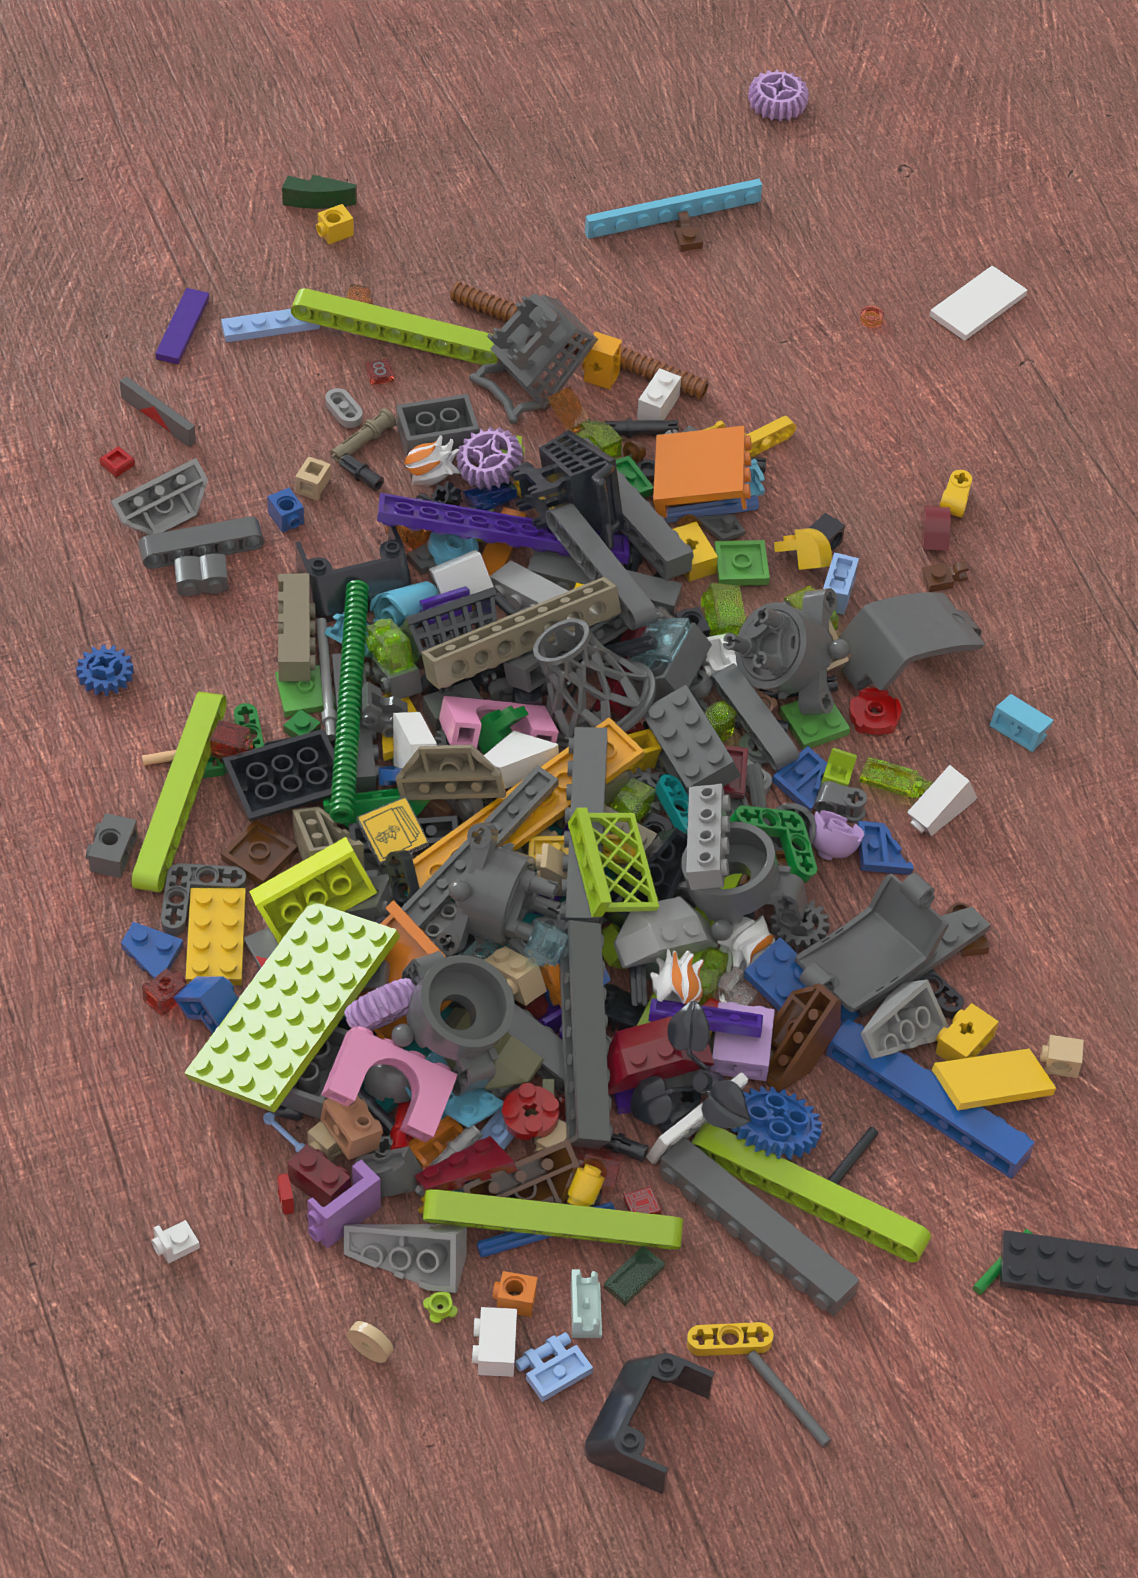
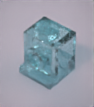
[524,919,569,967]

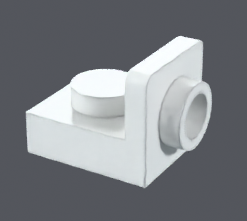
[151,1220,200,1264]

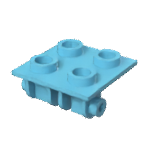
[440,1088,503,1128]

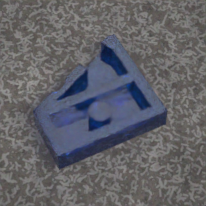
[462,480,518,511]

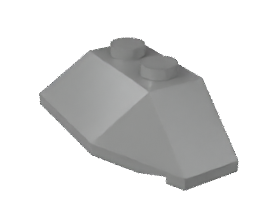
[110,458,208,535]
[613,897,719,968]

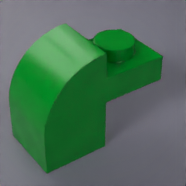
[478,706,529,755]

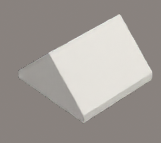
[429,550,494,595]

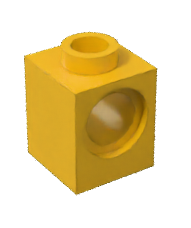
[316,204,354,244]

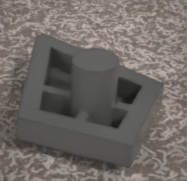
[696,514,745,541]

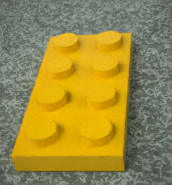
[186,888,246,985]

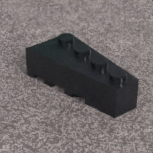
[603,828,688,928]

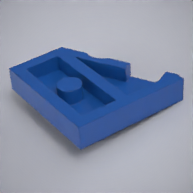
[772,746,827,812]
[857,821,914,875]
[121,922,184,986]

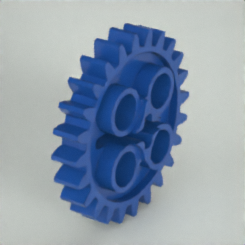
[731,1086,822,1159]

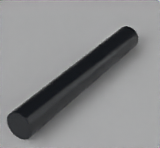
[827,1127,879,1185]

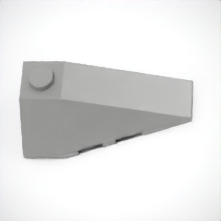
[861,980,949,1059]
[344,1224,467,1293]

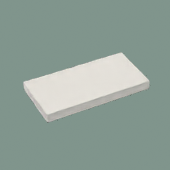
[929,266,1027,341]
[646,1072,748,1164]

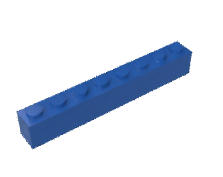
[826,1018,1035,1179]

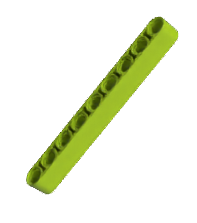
[290,288,498,365]
[132,691,227,893]
[691,1123,931,1263]
[423,1190,683,1249]

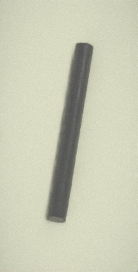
[747,1351,832,1448]

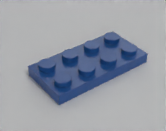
[741,937,859,1047]

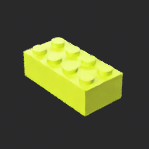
[249,837,377,943]

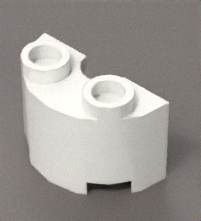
[701,633,738,677]

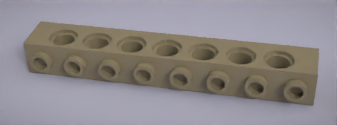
[421,577,621,689]

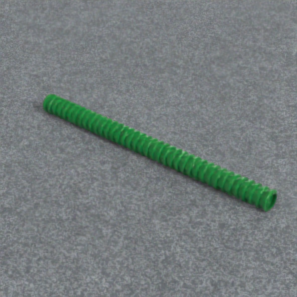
[330,580,369,824]

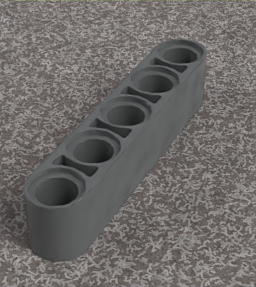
[138,517,264,569]
[710,663,800,771]

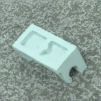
[571,1269,602,1338]

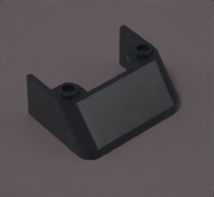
[295,526,412,622]
[584,1353,715,1494]

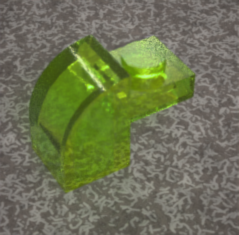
[575,421,622,459]
[610,778,656,823]

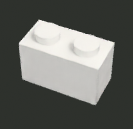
[637,368,681,420]
[472,1307,517,1377]

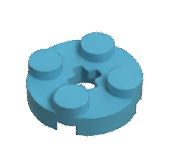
[427,532,479,565]

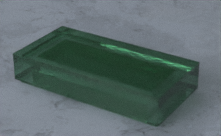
[603,1246,665,1306]

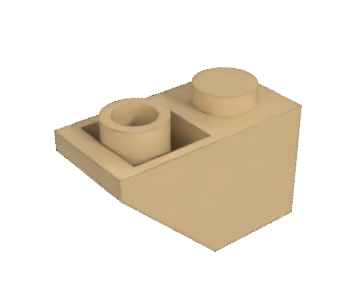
[536,843,568,896]

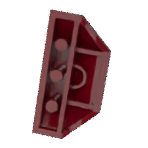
[607,1016,715,1095]

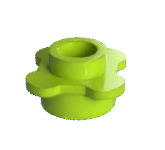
[423,1292,457,1323]

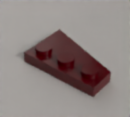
[415,1136,517,1193]

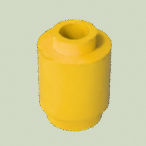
[567,1164,605,1207]

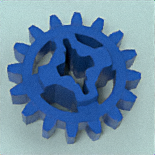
[76,645,134,696]

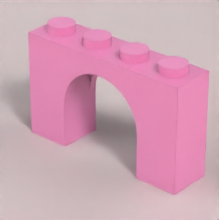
[439,696,558,749]
[321,1027,458,1142]

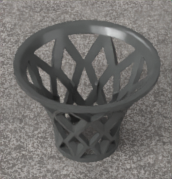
[533,619,656,749]

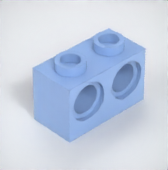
[823,552,859,615]

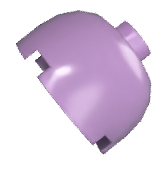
[809,810,865,860]

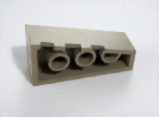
[278,573,315,681]

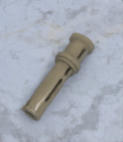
[330,408,396,463]

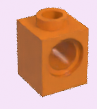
[492,1271,538,1317]

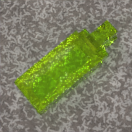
[859,757,934,798]

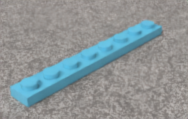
[585,179,762,239]

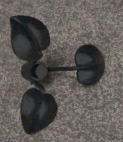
[630,1001,751,1128]

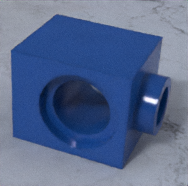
[267,487,304,533]

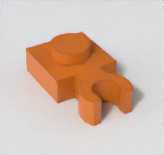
[536,958,561,1007]

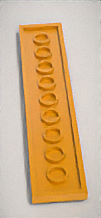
[401,718,644,888]

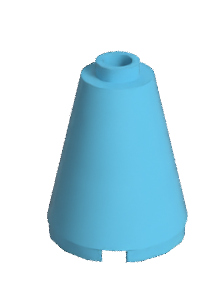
[370,581,439,637]

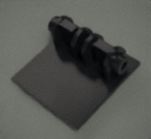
[603,984,650,1032]

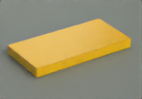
[932,1048,1056,1110]

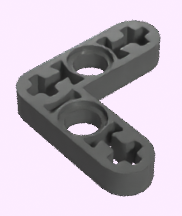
[161,863,247,936]

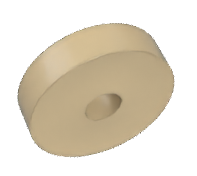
[347,1321,394,1363]

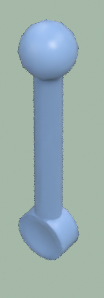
[263,1112,305,1153]

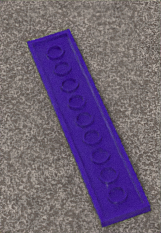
[377,493,629,564]

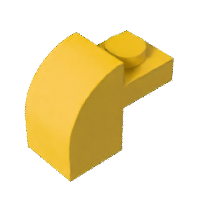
[774,528,832,570]

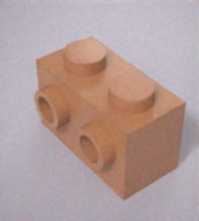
[321,1095,383,1160]

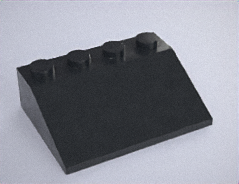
[223,729,335,822]

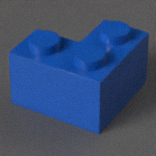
[173,976,239,1034]

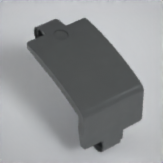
[839,592,985,691]
[794,872,949,1012]

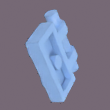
[515,1332,593,1402]

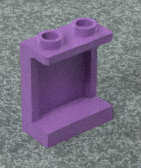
[307,1160,381,1249]

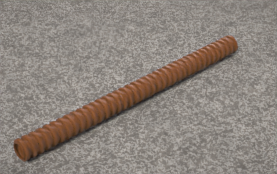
[450,281,709,400]

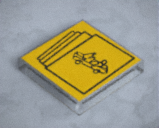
[356,796,429,867]

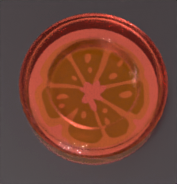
[860,305,884,328]

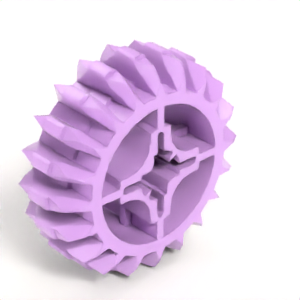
[748,69,809,122]
[457,426,524,490]
[344,978,416,1031]

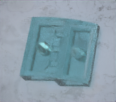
[628,618,691,667]

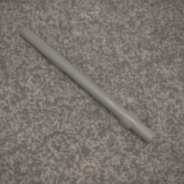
[316,618,337,741]

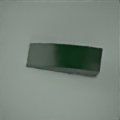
[282,175,357,209]

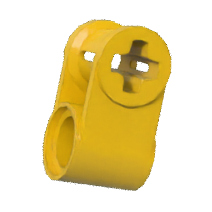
[940,470,972,518]

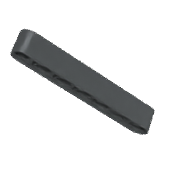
[546,503,658,630]

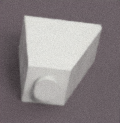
[393,712,437,768]
[484,731,559,789]
[907,765,977,836]

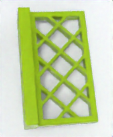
[568,808,659,917]

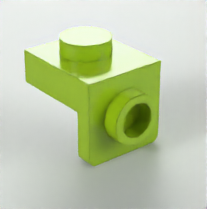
[821,748,857,787]

